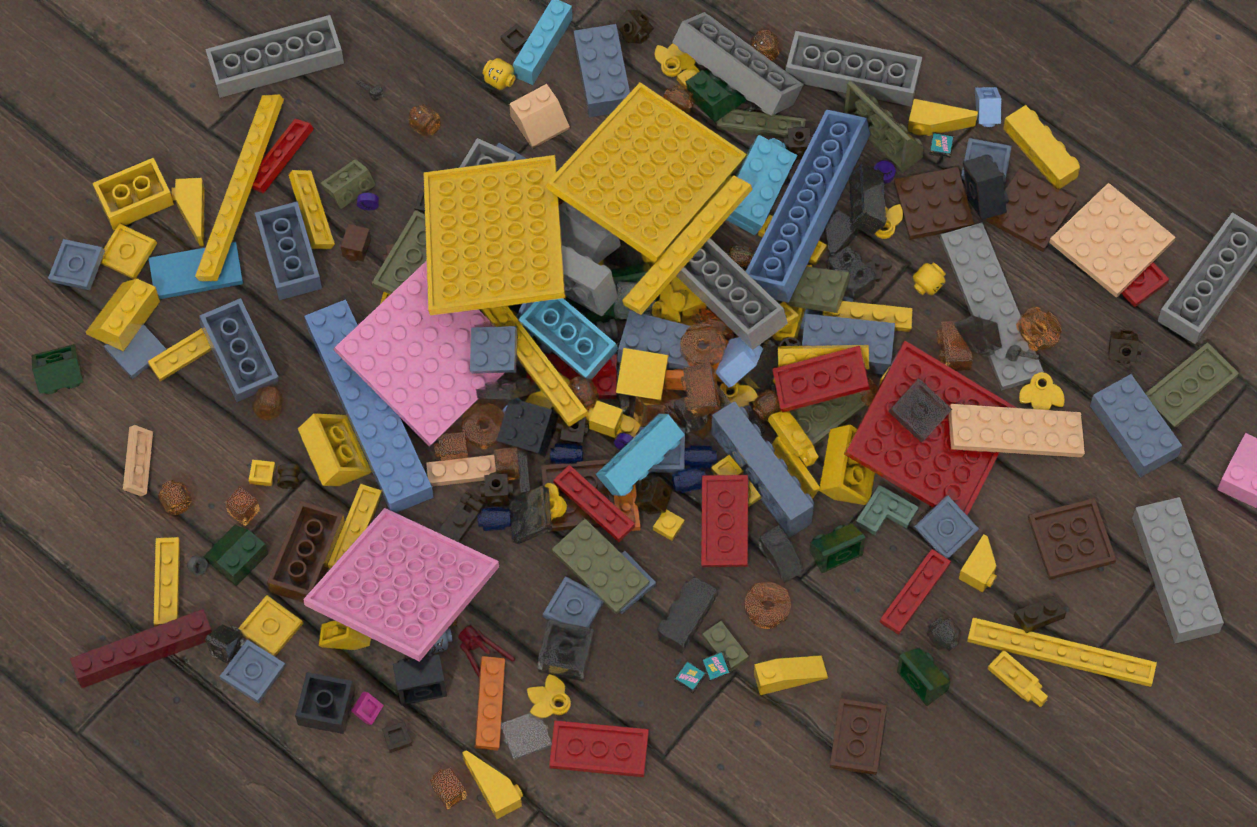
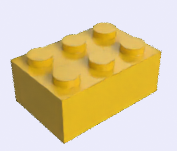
[93,158,174,230]

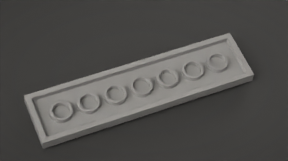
[940,223,1044,391]

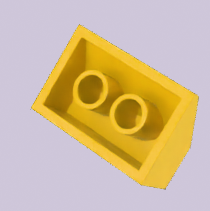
[86,279,160,352]
[298,414,372,486]
[819,425,875,505]

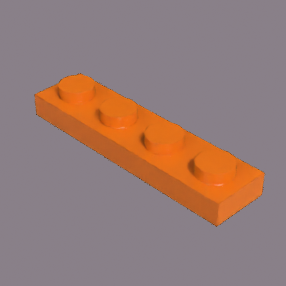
[475,656,505,751]

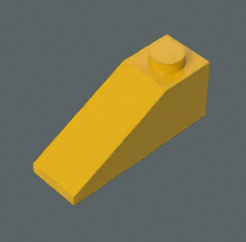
[908,99,978,136]
[172,178,205,246]
[754,656,828,695]
[462,750,523,819]

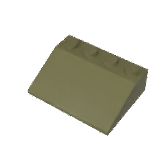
[844,81,924,173]

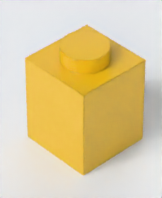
[587,401,623,438]

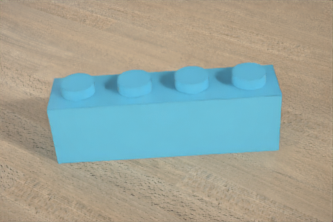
[513,0,572,85]
[596,414,685,496]

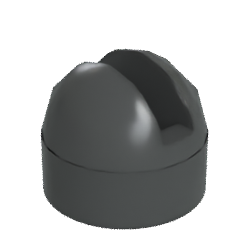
[187,555,208,575]

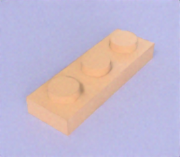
[123,425,153,496]
[426,455,496,487]

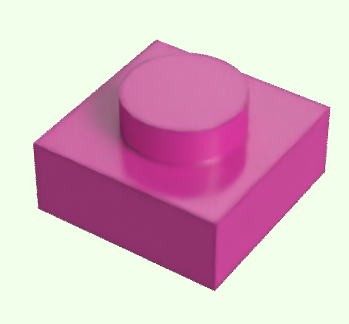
[351,692,384,725]

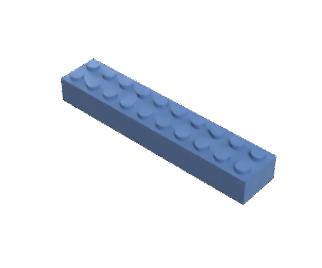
[746,110,870,302]
[304,299,434,513]

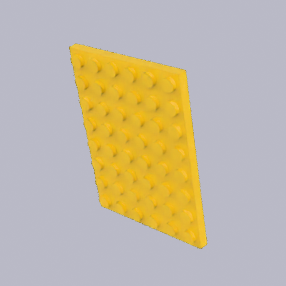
[545,82,747,262]
[424,155,565,316]

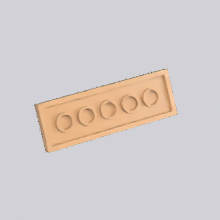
[948,404,1085,457]

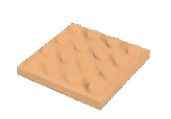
[1049,183,1176,298]

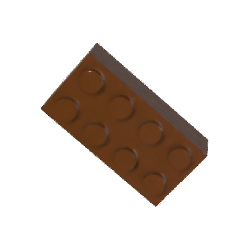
[267,501,345,603]

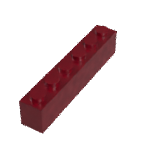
[70,609,214,688]

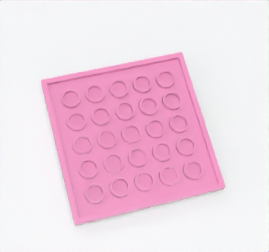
[333,261,518,447]
[303,508,499,662]

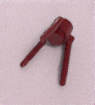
[458,625,515,678]

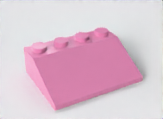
[1217,433,1257,508]

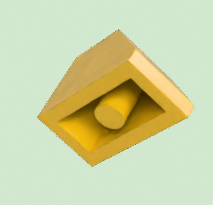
[959,534,997,593]
[319,620,371,650]

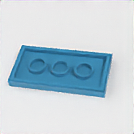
[149,242,243,299]

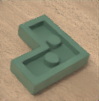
[856,485,919,535]

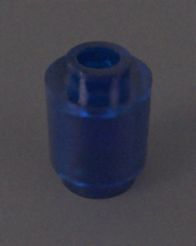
[550,443,583,464]
[684,445,717,468]
[672,466,705,493]
[478,507,511,531]

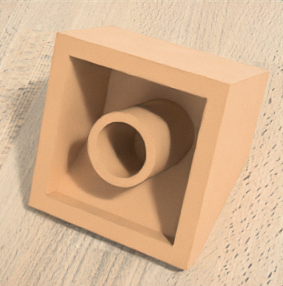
[509,84,570,149]

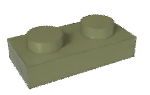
[702,621,749,672]

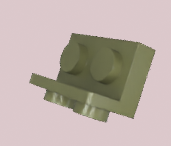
[321,159,375,209]

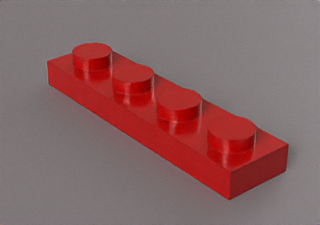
[251,119,314,193]
[553,465,635,542]
[880,549,951,635]

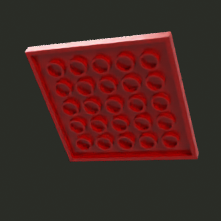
[844,341,1017,515]

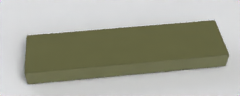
[717,109,806,138]

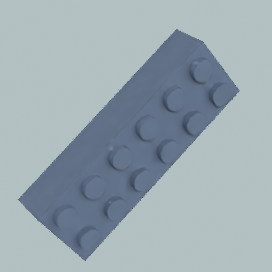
[711,401,814,538]

